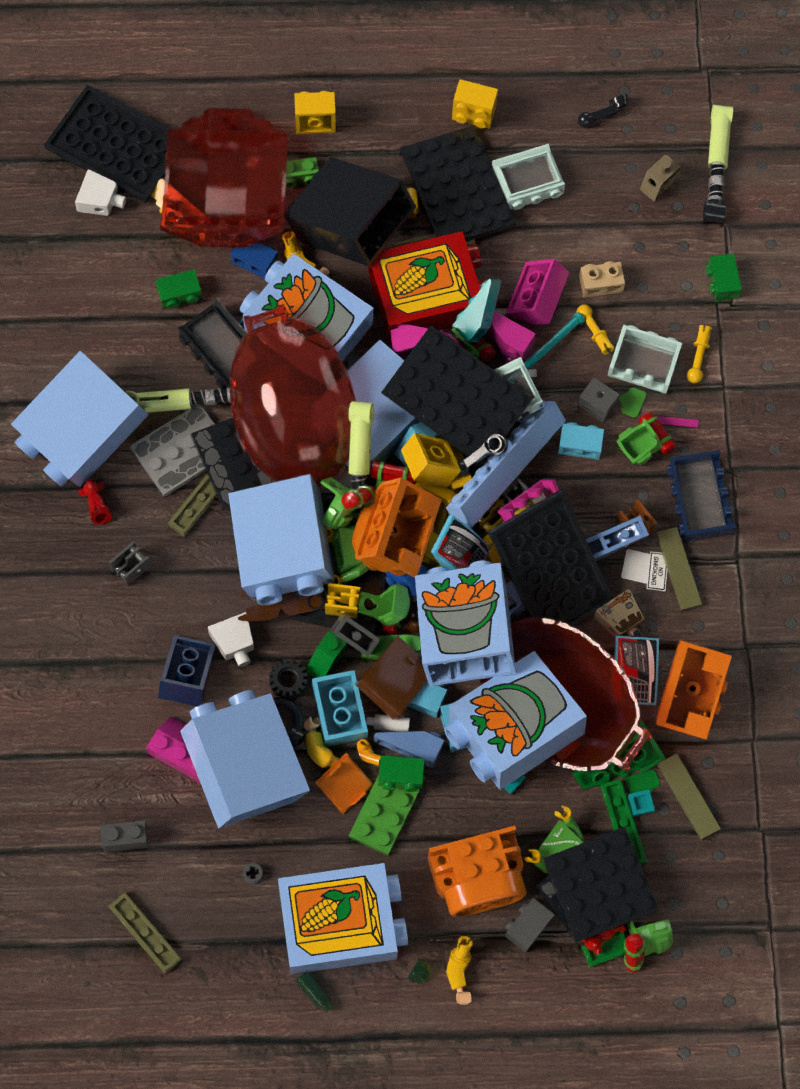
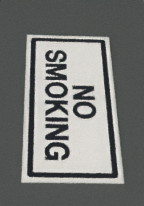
[646,551,667,591]

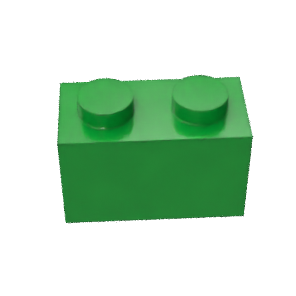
[705,253,742,301]
[155,269,202,309]
[378,755,424,792]

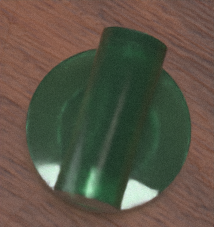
[407,959,431,984]

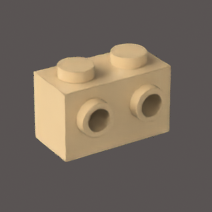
[579,261,625,298]

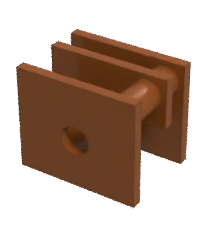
[616,499,657,545]

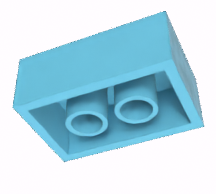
[312,670,368,747]

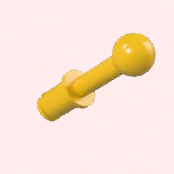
[576,304,614,355]
[687,325,712,384]

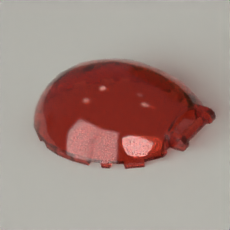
[230,304,356,486]
[480,617,653,772]

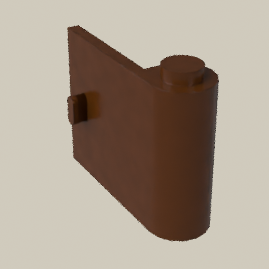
[355,636,427,720]

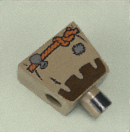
[640,155,681,202]
[594,589,644,637]

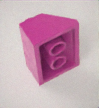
[505,259,569,325]
[146,716,201,784]

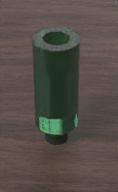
[295,971,333,1013]

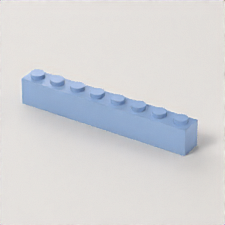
[446,401,566,528]

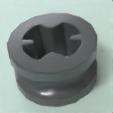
[243,863,263,885]

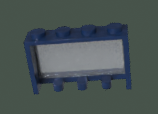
[666,450,736,542]

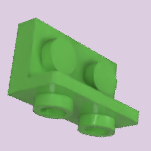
[277,157,319,188]

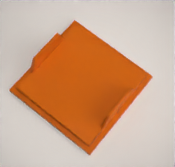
[315,753,374,814]

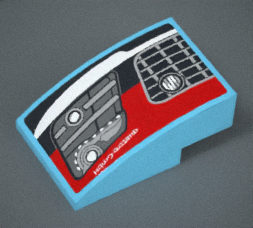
[431,515,490,570]
[612,636,659,705]

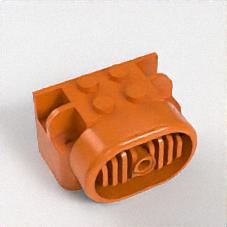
[352,478,442,578]
[655,639,732,740]
[427,826,527,917]

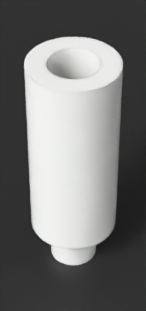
[366,714,410,732]

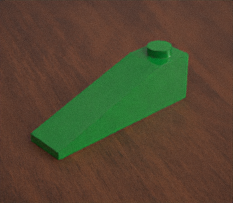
[572,716,666,790]

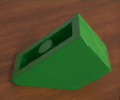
[306,631,347,678]

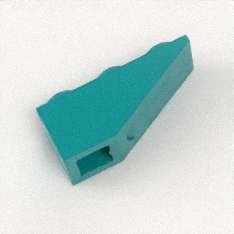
[452,279,501,343]

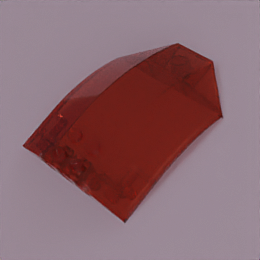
[160,108,287,248]

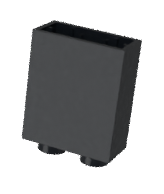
[283,157,416,266]

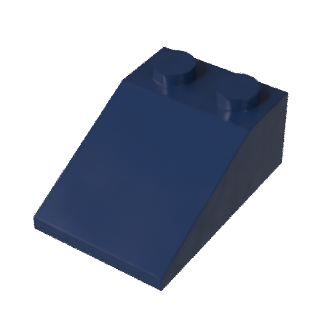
[158,635,216,707]

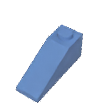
[586,516,649,561]
[374,731,444,768]

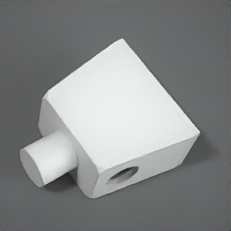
[75,170,126,216]
[208,612,254,667]

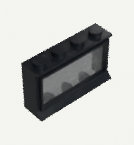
[178,299,268,390]

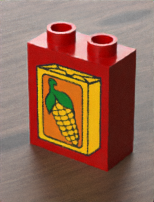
[368,231,487,343]

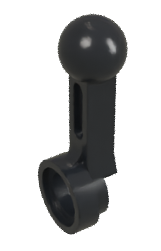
[578,94,629,128]
[457,434,508,477]

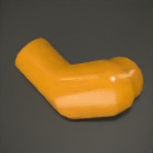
[357,739,381,766]

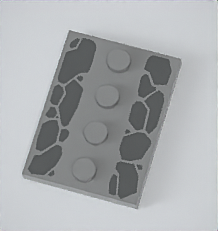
[129,404,214,497]

